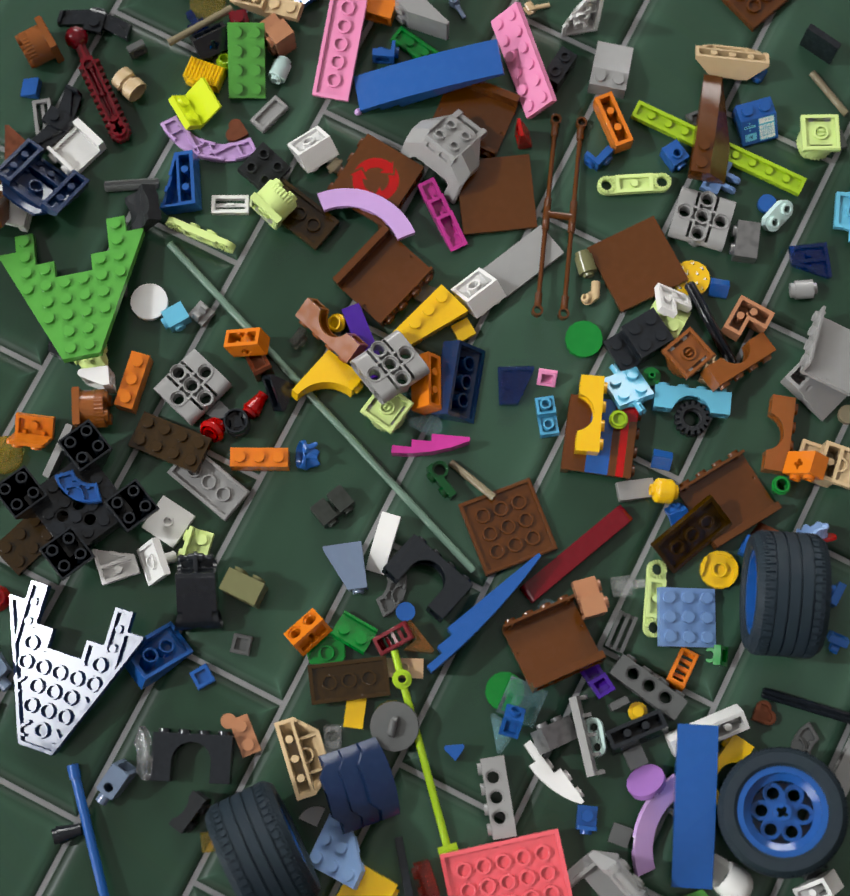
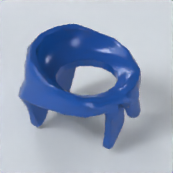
[295,440,320,471]

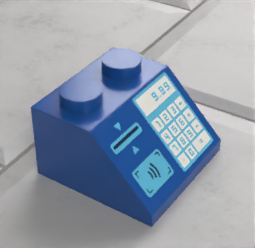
[731,96,778,148]

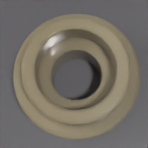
[326,157,343,174]

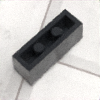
[605,709,668,755]

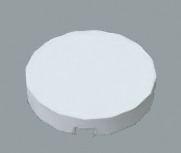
[130,283,169,321]

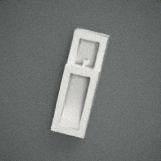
[366,511,401,575]

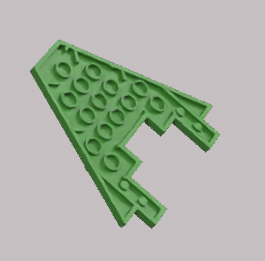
[0,216,145,363]

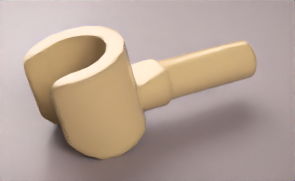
[523,1,550,15]

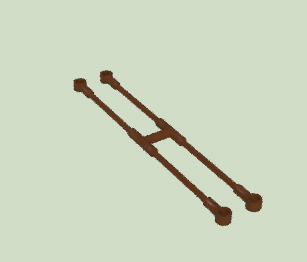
[531,113,587,321]

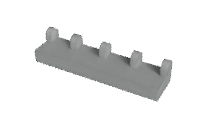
[569,694,605,777]

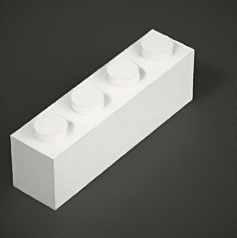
[664,704,750,758]

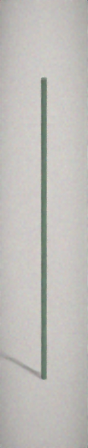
[167,241,477,574]

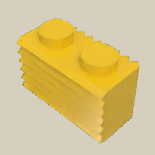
[183,56,227,94]

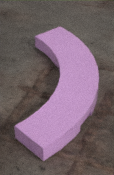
[160,116,256,163]
[317,188,415,241]
[632,774,674,877]

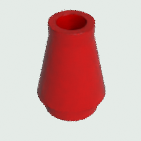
[242,391,268,420]

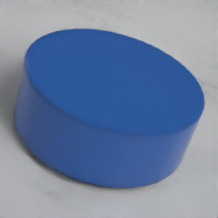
[757,194,777,214]
[396,602,415,622]

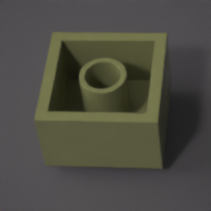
[219,566,268,609]

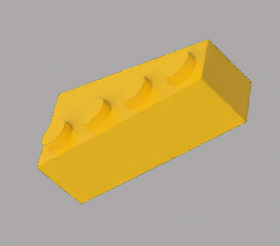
[392,284,469,347]

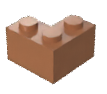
[259,13,297,57]
[721,295,775,341]
[571,576,610,621]

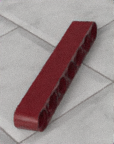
[519,504,633,604]

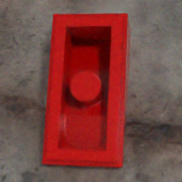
[515,118,532,150]

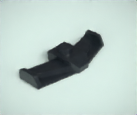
[57,7,133,42]
[32,84,83,154]

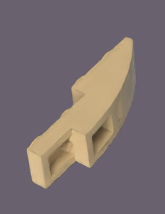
[229,0,304,22]

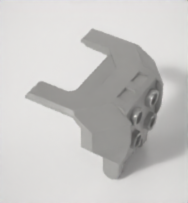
[400,109,488,205]
[567,850,648,896]

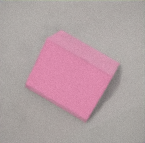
[536,368,558,388]

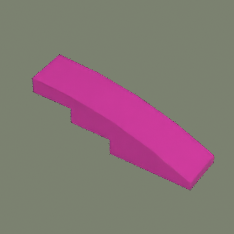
[416,177,468,252]
[391,434,470,457]

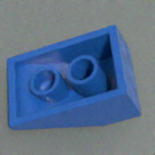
[125,621,193,690]

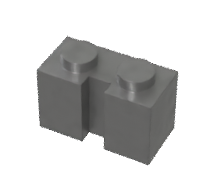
[729,220,761,264]
[530,715,578,755]

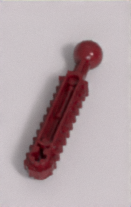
[65,26,132,144]

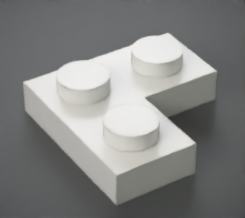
[654,283,692,319]

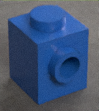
[659,139,690,172]

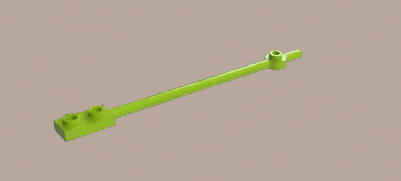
[390,649,458,857]

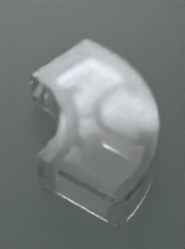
[134,726,153,781]

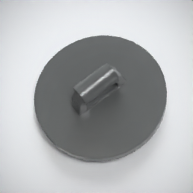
[370,701,419,752]

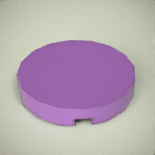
[626,764,666,801]

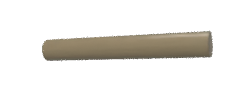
[809,70,849,117]
[449,460,497,501]

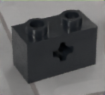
[189,21,228,61]
[546,46,578,93]

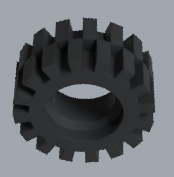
[674,401,710,437]

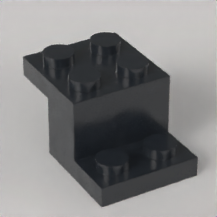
[603,307,674,371]

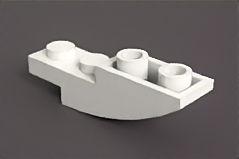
[523,740,584,804]

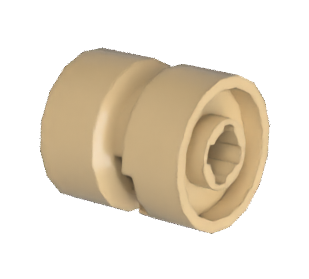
[111,67,147,102]

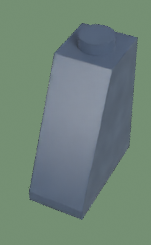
[323,541,368,595]

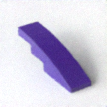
[341,303,380,379]

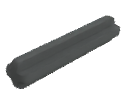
[104,178,160,192]

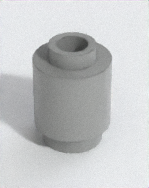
[789,279,818,300]

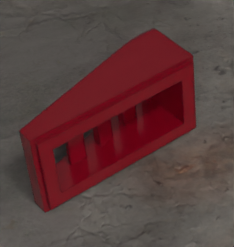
[372,620,415,656]

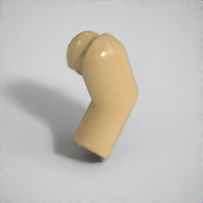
[581,280,601,305]

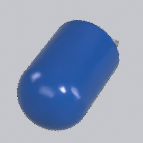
[752,69,768,84]

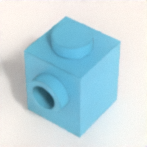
[160,301,192,333]

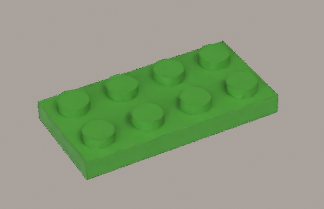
[227,22,266,98]

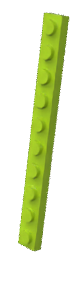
[630,100,807,197]

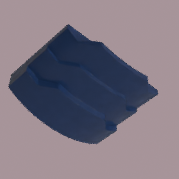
[0,138,90,216]
[318,737,400,834]

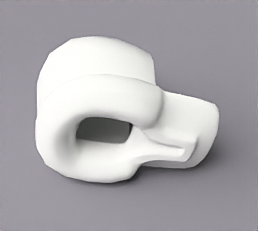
[712,854,753,896]

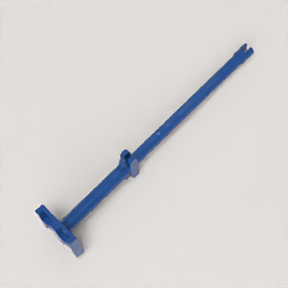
[67,763,110,896]

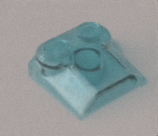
[496,675,548,728]

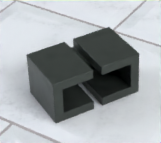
[310,484,355,529]

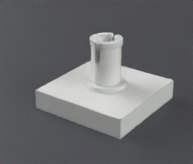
[137,537,177,586]

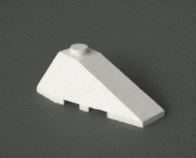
[561,0,604,37]

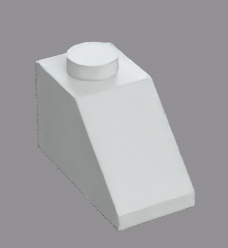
[792,869,844,896]

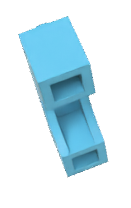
[651,382,732,419]

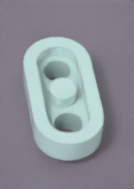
[761,200,793,232]
[586,717,607,757]

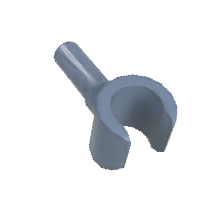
[449,0,466,19]

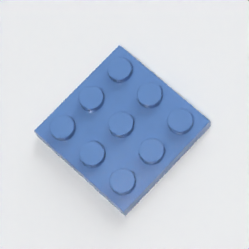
[657,587,716,648]

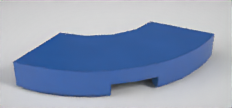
[54,470,103,504]

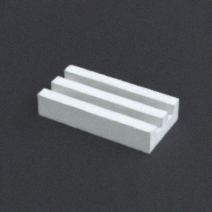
[211,195,250,215]

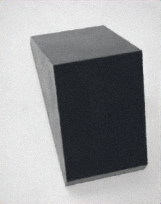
[261,374,295,411]

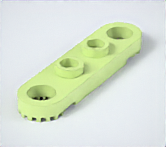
[597,172,672,196]
[165,217,236,254]
[642,560,667,638]

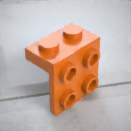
[6,412,55,450]

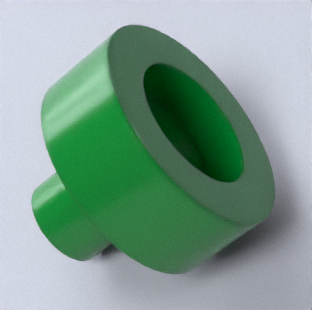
[642,367,661,387]

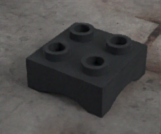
[237,142,291,191]
[124,184,162,233]
[169,790,211,834]

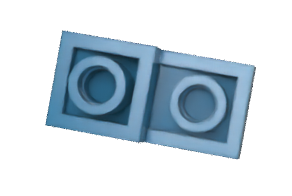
[535,395,559,438]

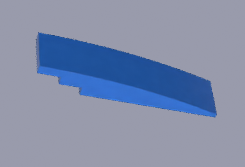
[354,39,505,113]
[427,553,541,674]
[671,723,719,889]

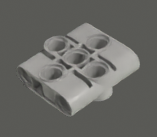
[667,186,736,252]
[350,330,430,405]
[153,349,232,426]

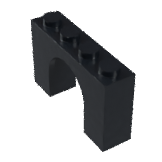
[382,534,473,623]
[149,728,235,784]

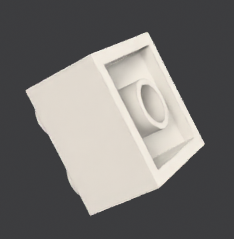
[287,125,339,173]
[450,267,506,318]

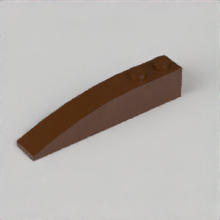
[687,74,730,184]

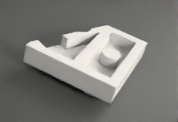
[92,549,141,586]

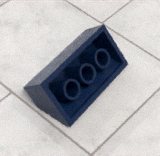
[431,340,486,424]

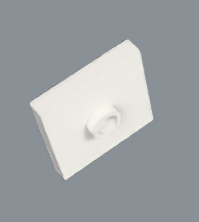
[142,495,196,549]

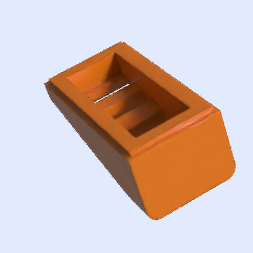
[666,647,699,692]

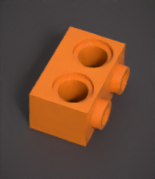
[283,608,333,656]

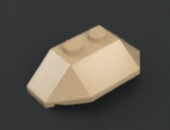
[695,44,770,81]
[274,717,326,801]

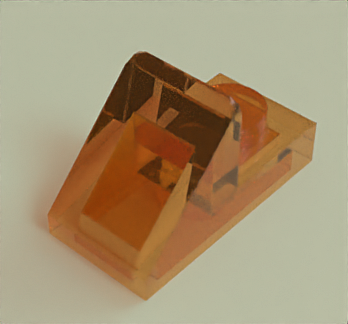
[403,620,434,654]

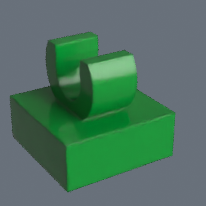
[706,645,728,667]

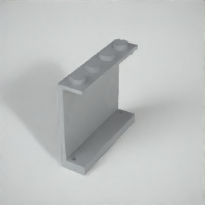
[800,306,850,396]

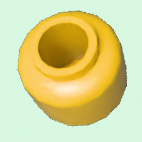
[649,478,679,504]

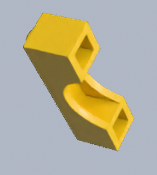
[574,374,608,456]
[716,735,754,805]

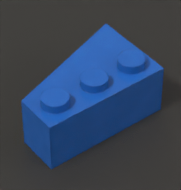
[160,150,202,215]

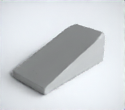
[615,477,654,503]

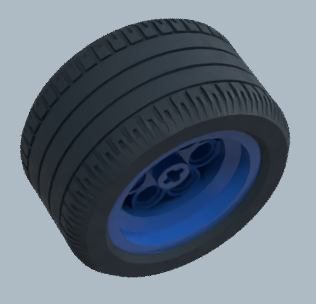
[739,530,832,659]
[717,747,849,879]
[205,781,321,896]

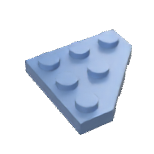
[309,813,365,890]

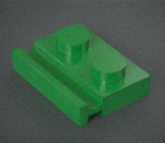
[330,610,378,655]

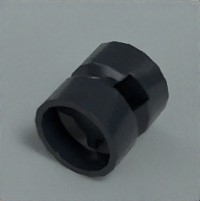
[223,408,251,438]

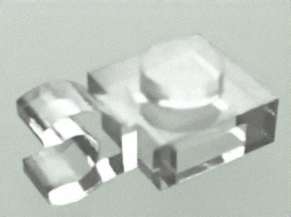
[610,575,645,598]

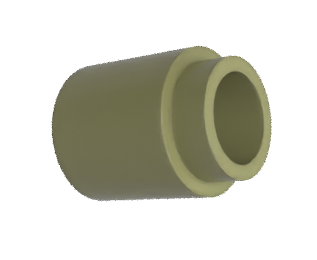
[574,249,597,279]

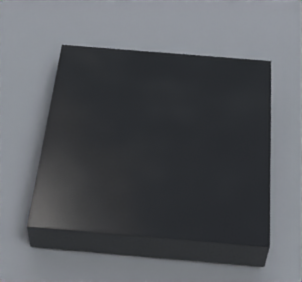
[799,24,842,65]

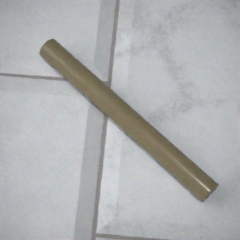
[167,5,234,46]

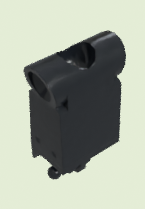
[174,551,224,631]

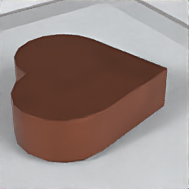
[226,119,249,143]
[751,700,776,725]

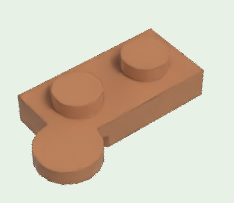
[221,713,262,758]

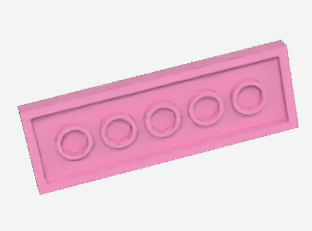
[312,0,368,102]
[490,2,557,119]

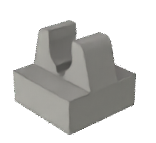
[188,300,215,327]

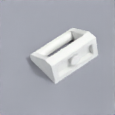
[77,365,117,394]

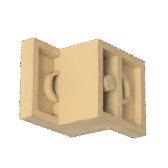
[798,439,850,490]

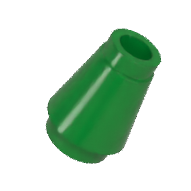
[771,476,791,495]

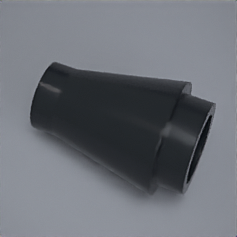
[51,824,82,846]

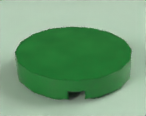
[565,321,603,358]
[307,634,346,665]
[485,672,524,711]

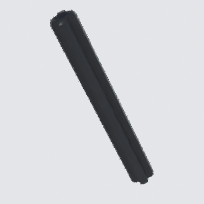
[685,281,737,364]
[761,688,850,724]

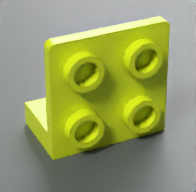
[168,78,222,130]

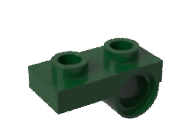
[426,461,457,501]

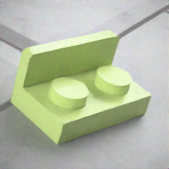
[177,526,215,557]

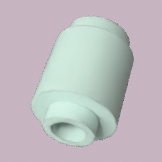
[268,55,291,84]

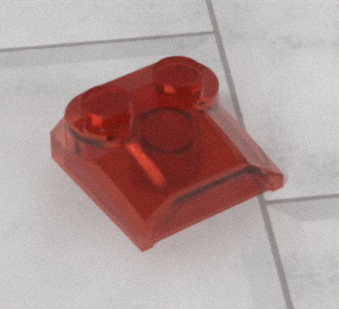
[410,858,441,896]

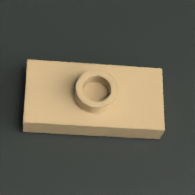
[386,658,424,679]

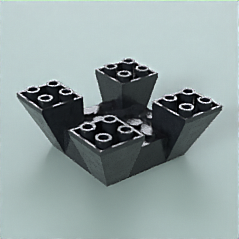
[0,419,160,581]

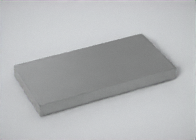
[483,225,564,299]
[167,455,250,522]

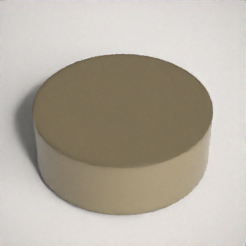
[837,405,850,425]

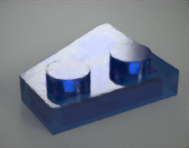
[788,242,832,279]
[498,366,534,406]

